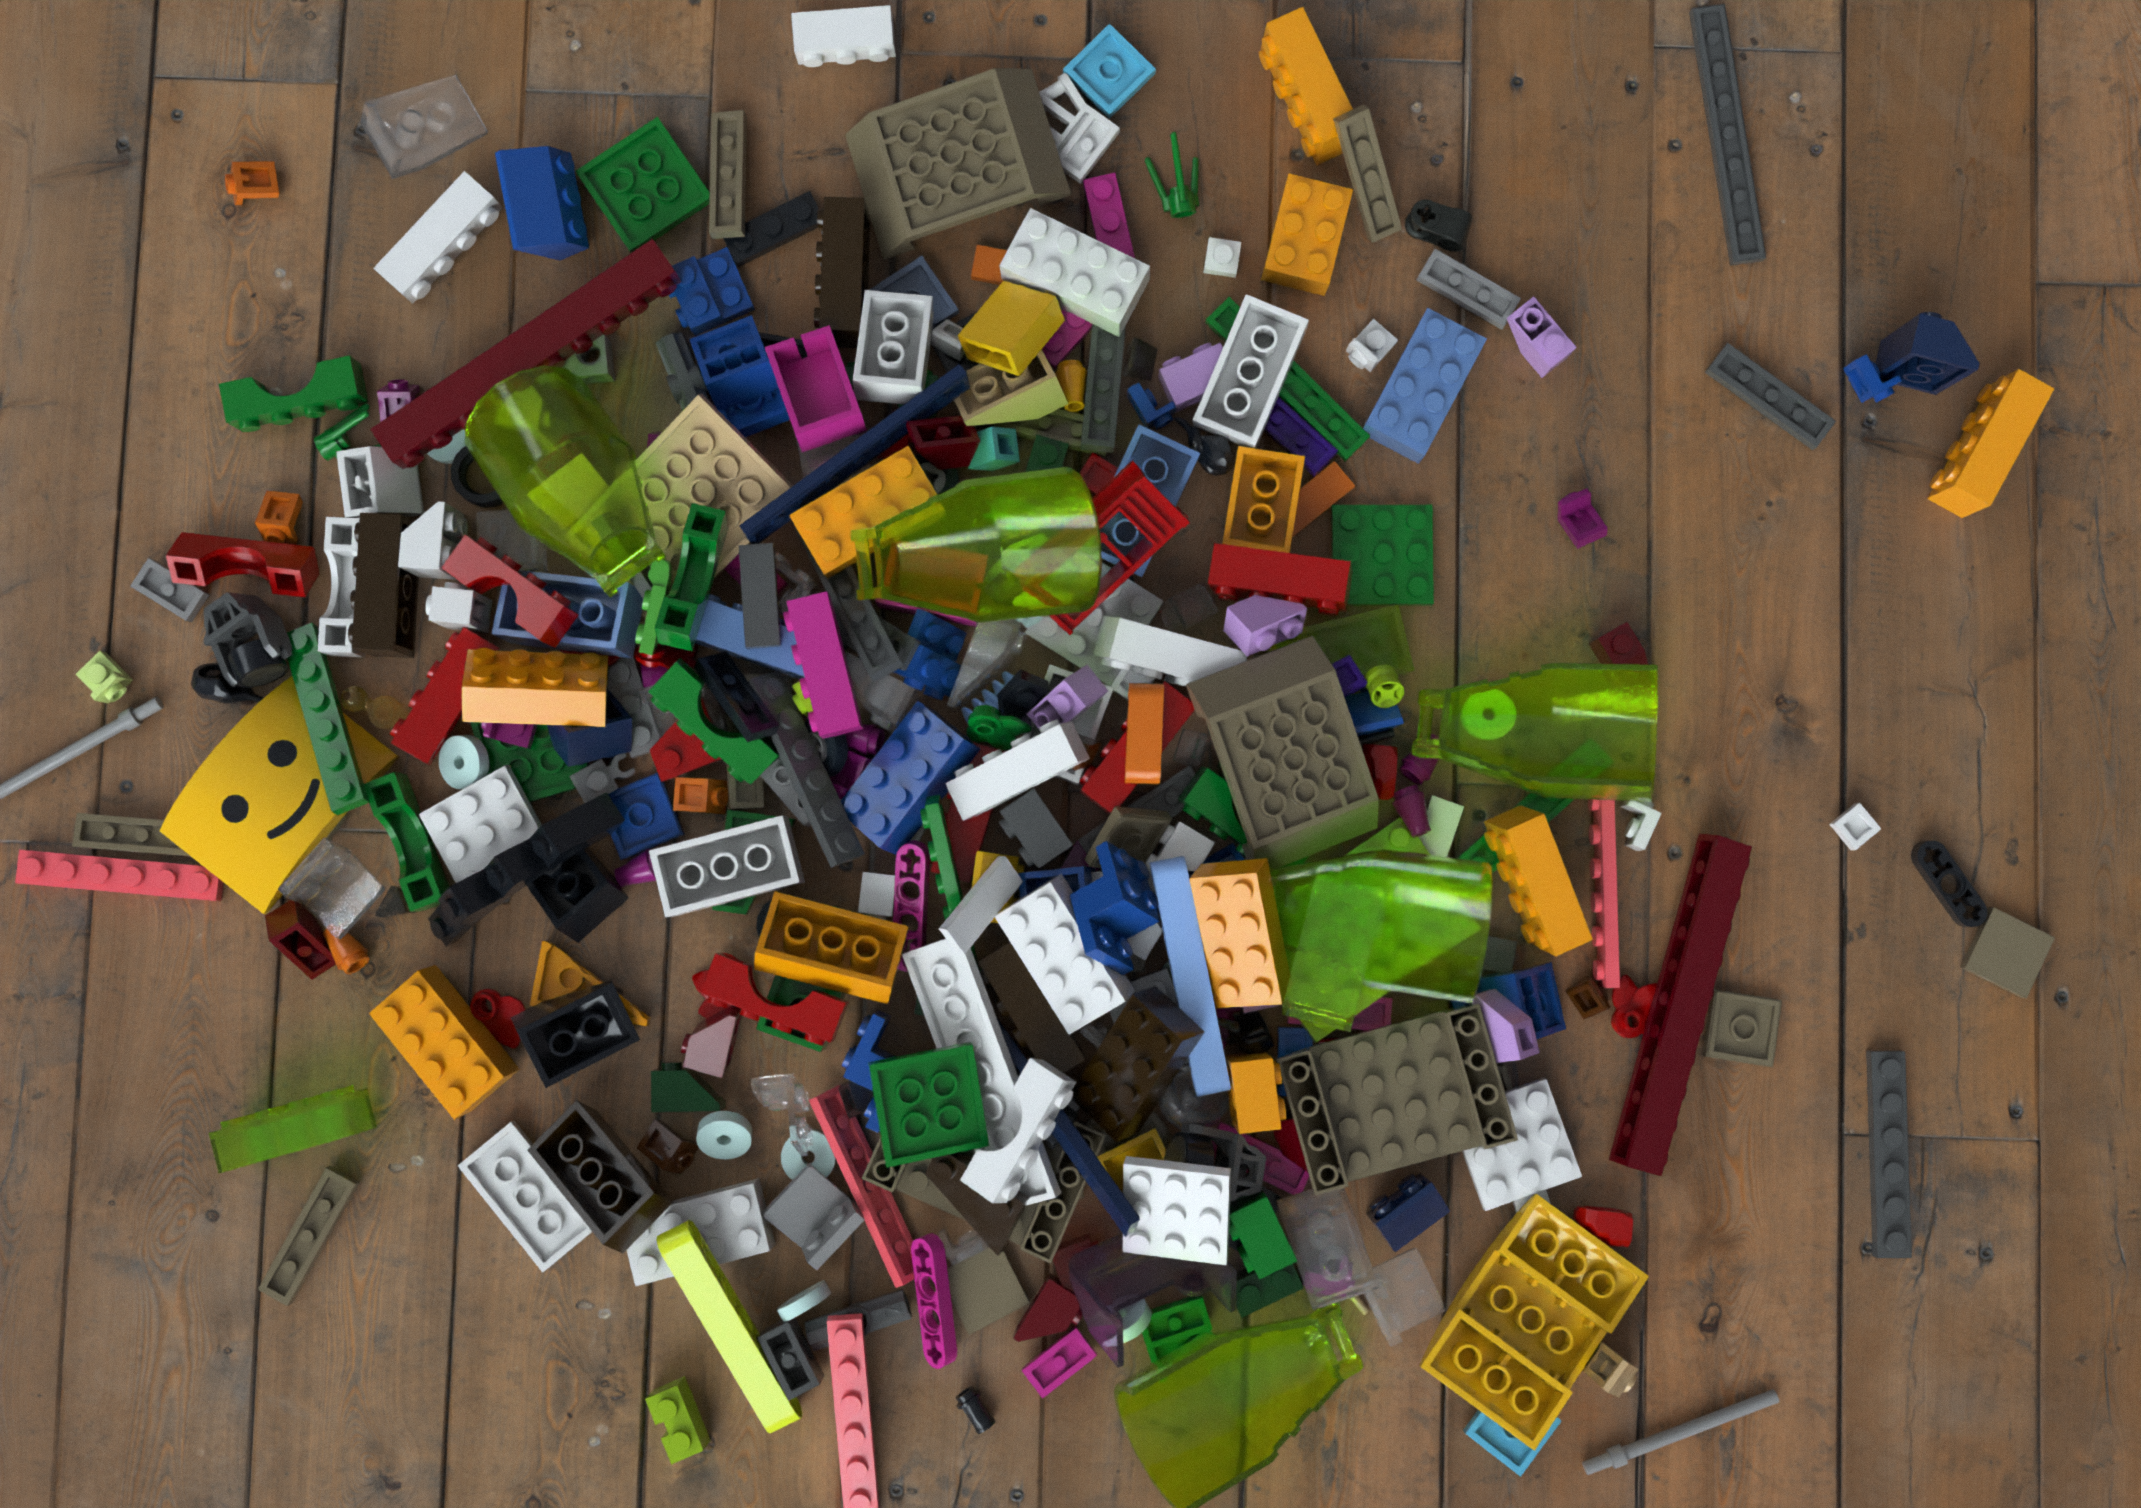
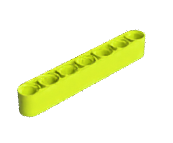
[656,1220,803,1433]

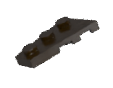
[925,1152,1029,1256]

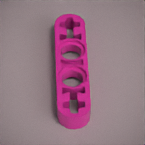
[893,840,930,972]
[911,1233,957,1369]

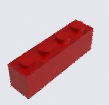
[390,627,501,766]
[930,742,1005,883]

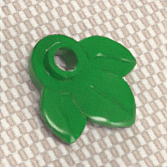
[966,705,1032,751]

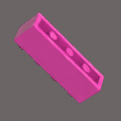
[783,591,864,739]

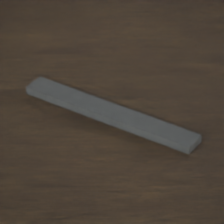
[1689,4,1766,266]

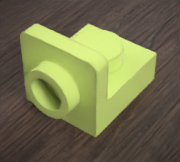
[76,651,133,704]

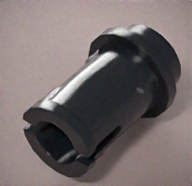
[956,1386,995,1434]

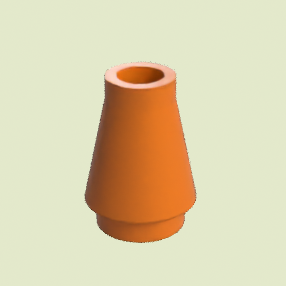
[322,923,370,975]

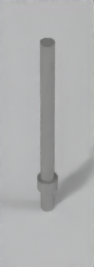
[0,697,164,800]
[1582,1389,1779,1475]

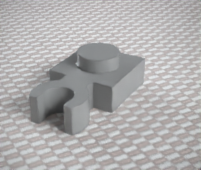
[569,753,635,803]

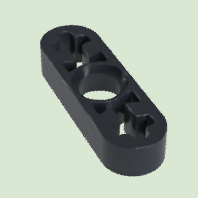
[1911,841,1988,927]

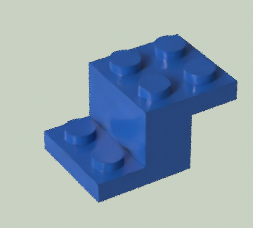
[689,315,790,437]
[1070,841,1160,975]
[1449,962,1566,1039]
[841,1010,897,1133]

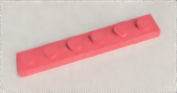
[1588,783,1620,988]
[15,850,224,901]
[809,1084,914,1288]
[827,1313,880,1508]

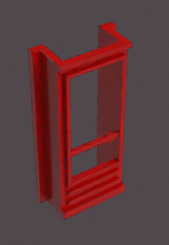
[1013,460,1190,635]

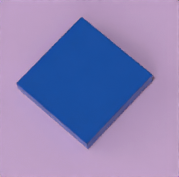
[608,773,685,860]

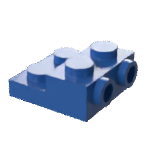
[669,247,755,336]
[894,609,967,701]

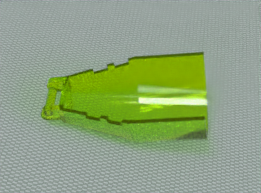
[465,365,667,598]
[850,467,1102,623]
[1412,663,1658,802]
[1269,849,1493,1004]
[1114,1302,1364,1508]

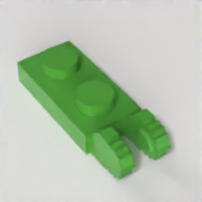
[635,558,673,655]

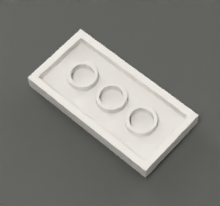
[458,1121,592,1272]

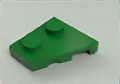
[1142,1293,1213,1379]

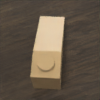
[1583,1341,1639,1398]

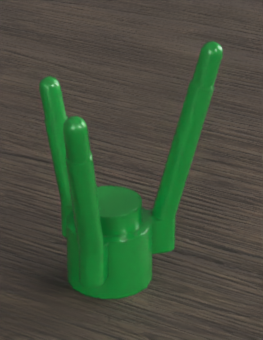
[1145,132,1200,218]
[314,403,382,461]

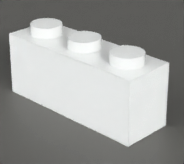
[791,5,896,67]

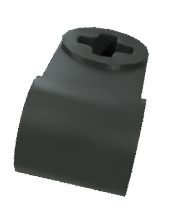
[1405,199,1473,252]

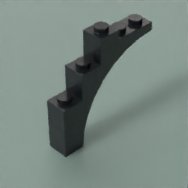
[428,792,625,947]

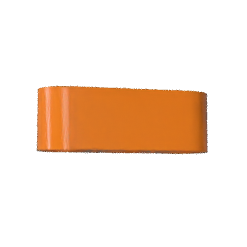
[1125,683,1164,785]

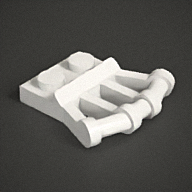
[1039,73,1120,184]

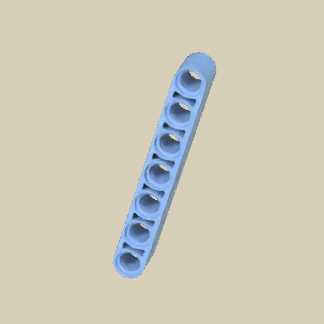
[1150,856,1231,1097]

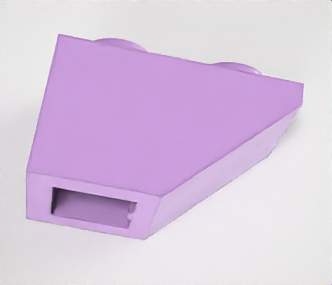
[1507,296,1577,378]
[1158,343,1223,413]
[1223,595,1307,657]
[1027,665,1108,731]
[1470,989,1540,1063]

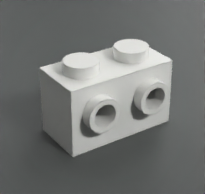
[426,582,492,633]

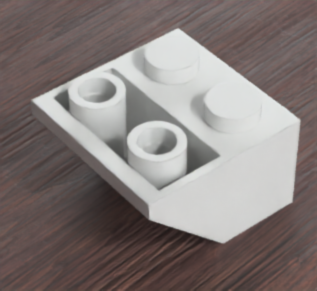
[336,446,424,518]
[398,501,468,580]

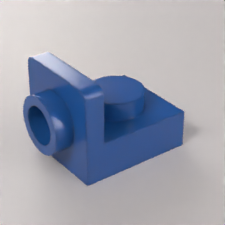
[1843,354,1902,403]
[1127,382,1176,430]

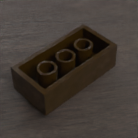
[814,197,871,348]
[348,513,419,658]
[978,942,1085,1073]
[1072,986,1205,1142]
[527,1100,673,1253]

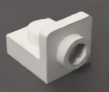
[1346,318,1398,372]
[1620,796,1662,851]

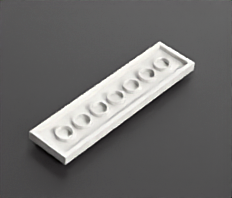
[902,938,1061,1206]

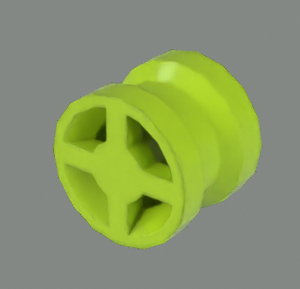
[1364,664,1404,708]

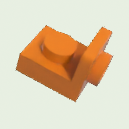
[225,161,279,205]
[255,491,303,545]
[673,777,728,814]

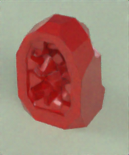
[1361,744,1398,800]
[1573,1206,1633,1247]

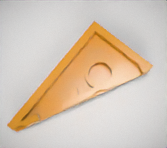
[530,941,651,1026]

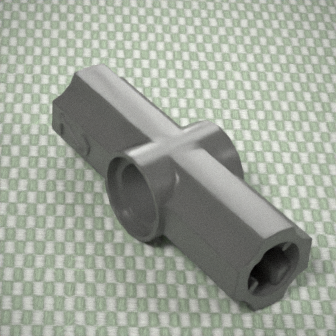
[655,332,710,411]
[804,1289,912,1352]

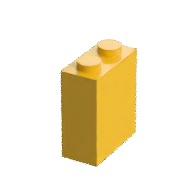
[958,281,1065,376]

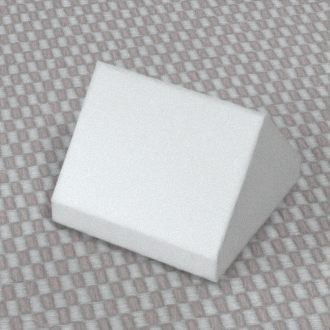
[931,319,965,361]

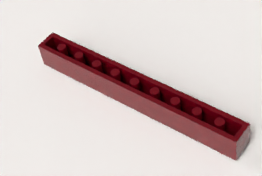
[370,239,682,469]
[1608,833,1752,1177]

